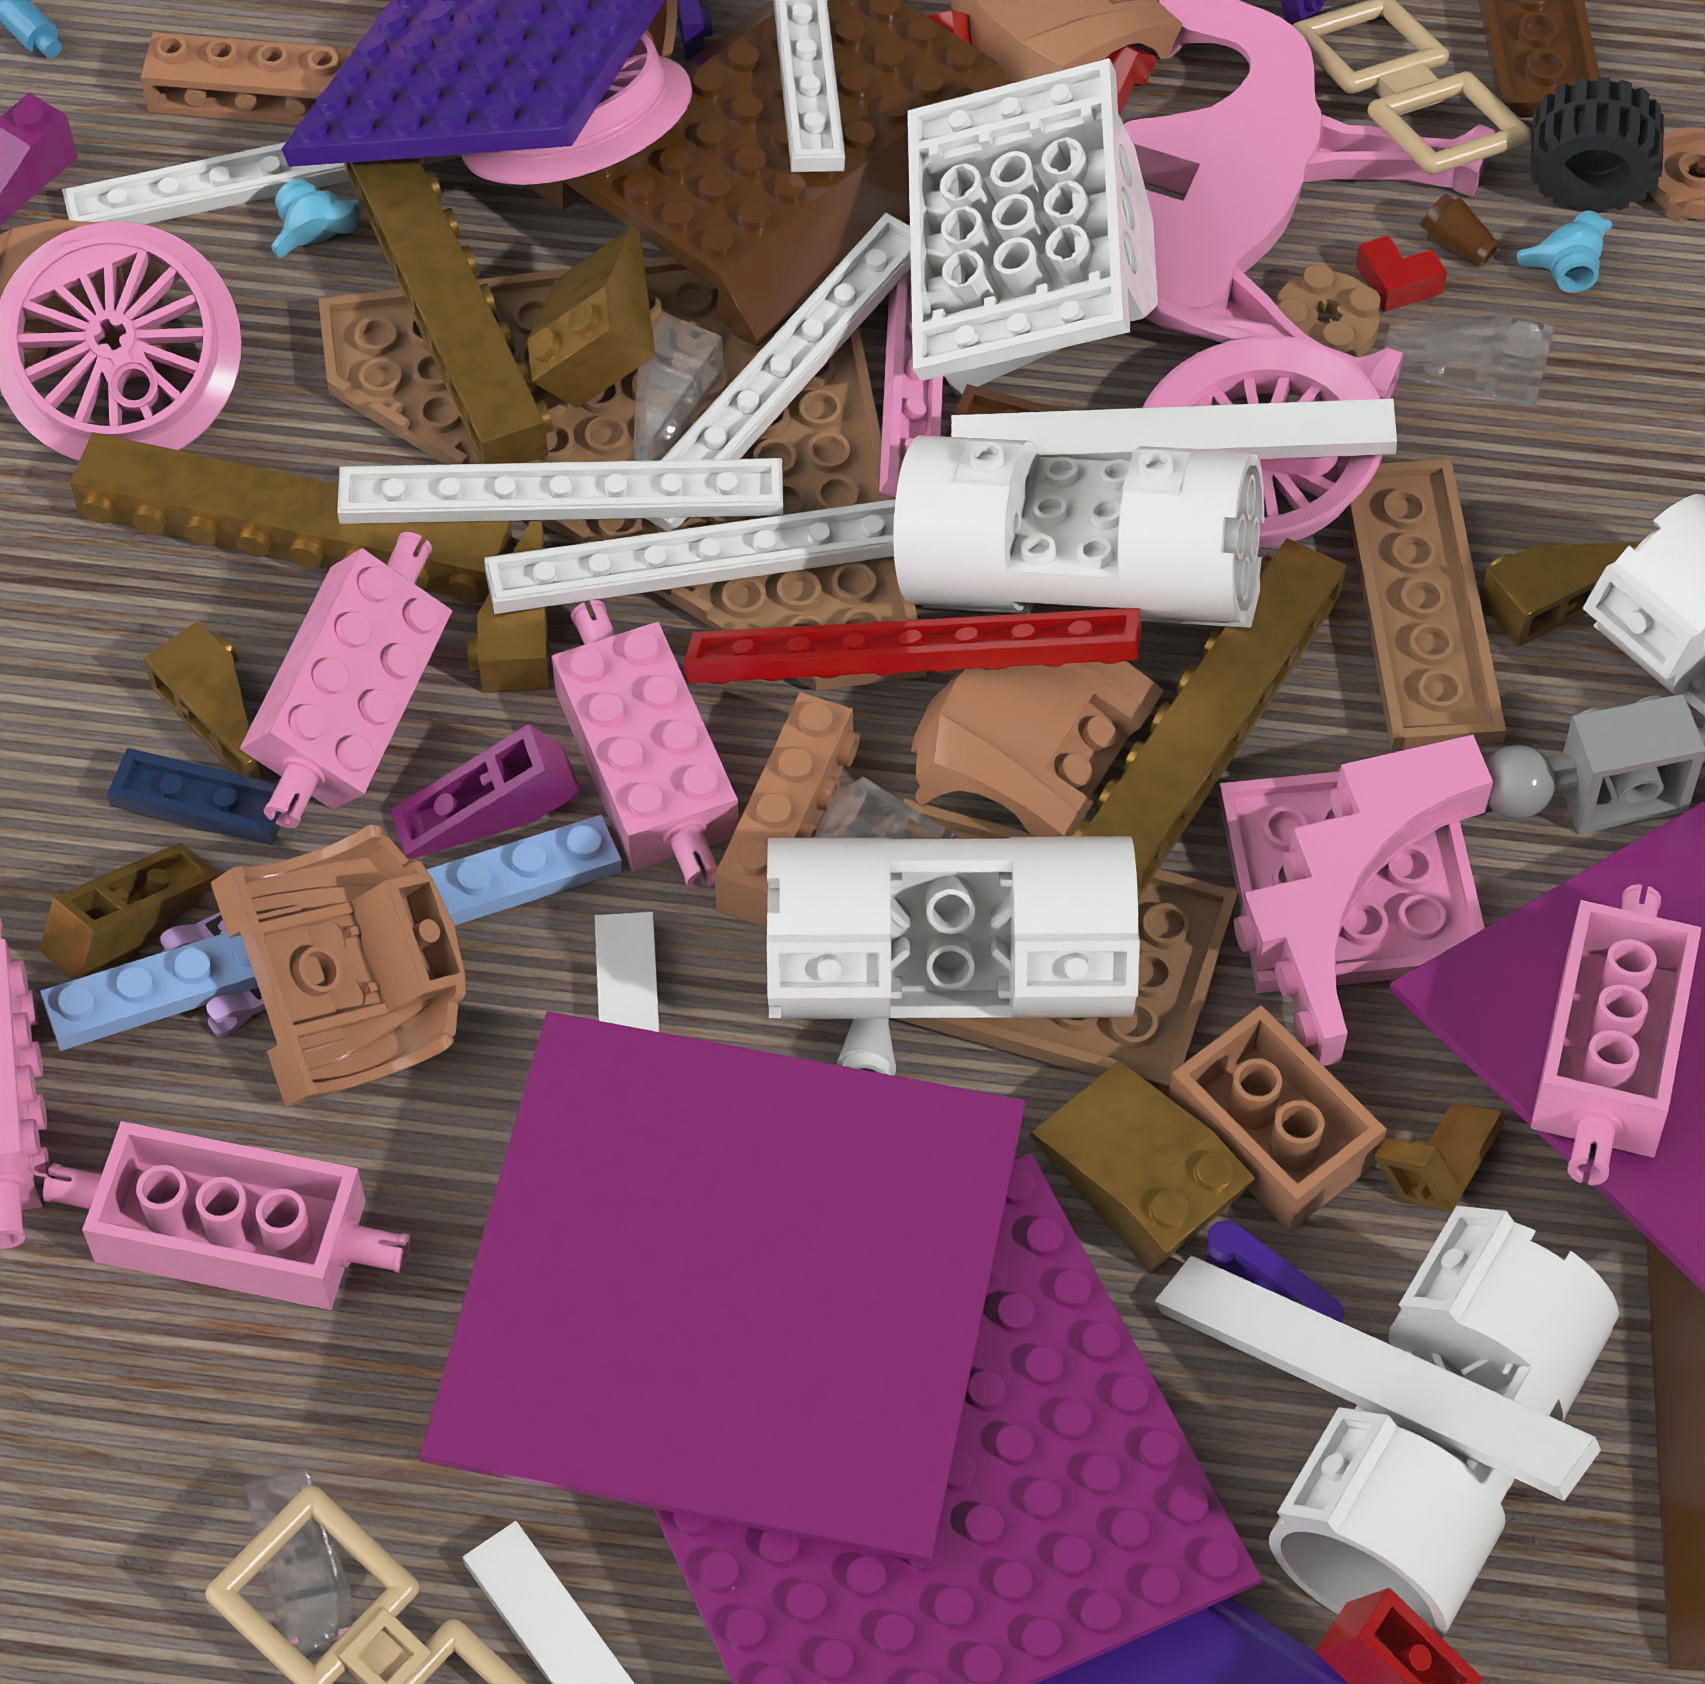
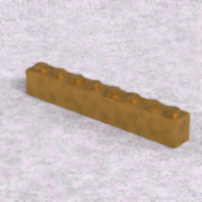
[344,157,553,464]
[69,432,514,603]
[1073,538,1347,899]

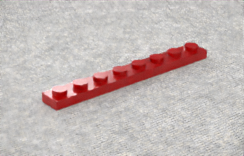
[683,608,1142,684]

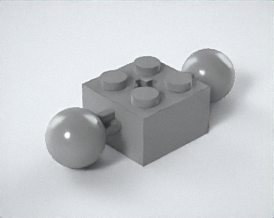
[1485,694,1705,834]

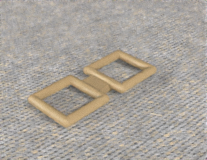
[1292,0,1532,175]
[205,1485,527,1684]

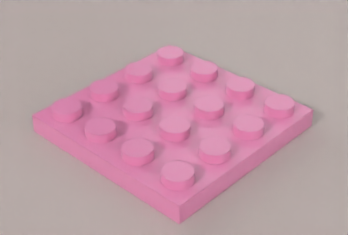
[1218,771,1485,993]

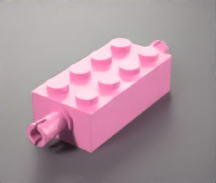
[240,532,453,828]
[551,600,739,891]
[1530,884,1702,1185]
[0,918,51,1249]
[43,1121,411,1310]

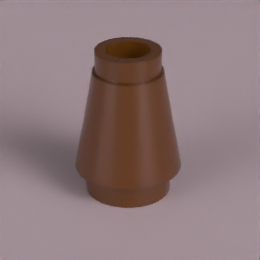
[1420,193,1500,268]

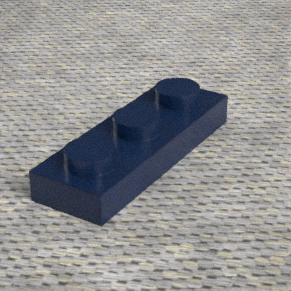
[107,748,281,845]

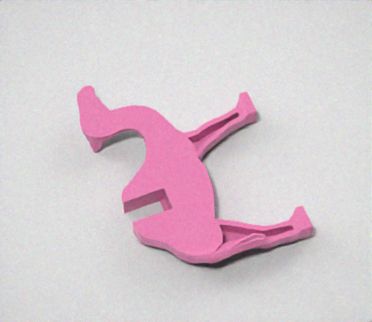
[1124,0,1496,399]

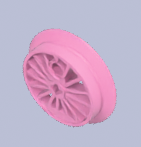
[461,34,692,185]
[0,221,242,461]
[1142,335,1383,547]

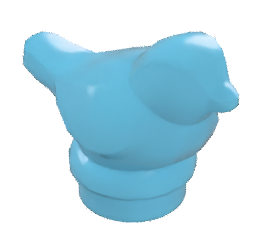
[271,179,361,258]
[1517,210,1612,293]

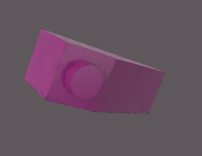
[0,92,78,225]
[390,724,581,860]

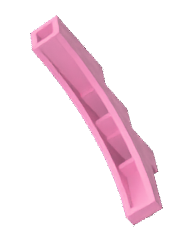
[1234,735,1493,1066]

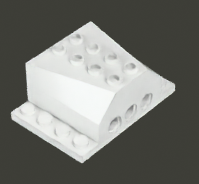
[908,58,1158,396]

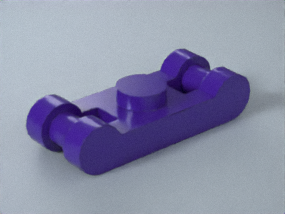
[1203,1220,1344,1323]

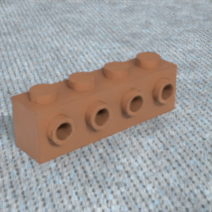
[140,32,354,125]
[714,692,860,927]

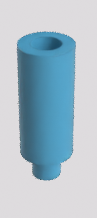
[0,0,62,58]

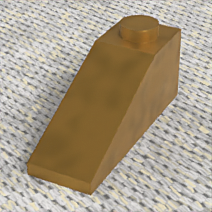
[467,521,550,693]
[1480,542,1641,647]
[144,620,261,779]
[39,842,220,980]

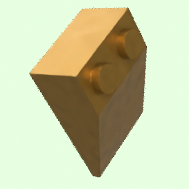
[527,226,656,408]
[1029,1061,1255,1273]

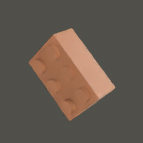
[1168,1005,1387,1232]

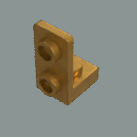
[1374,1103,1505,1212]

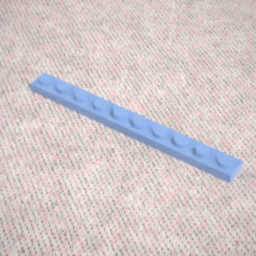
[40,815,622,1051]

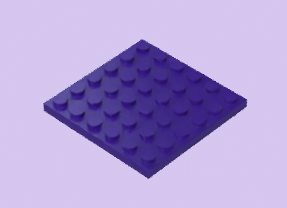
[282,0,665,167]

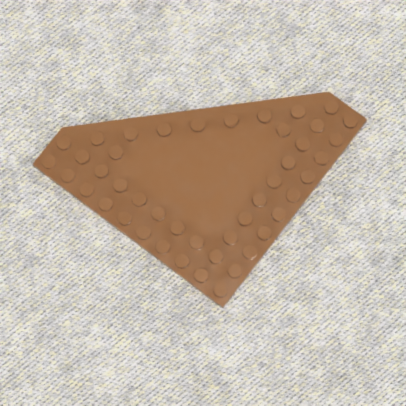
[318,256,927,691]

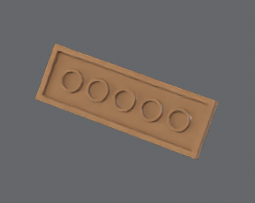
[1346,459,1507,751]

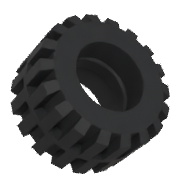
[1530,77,1664,213]

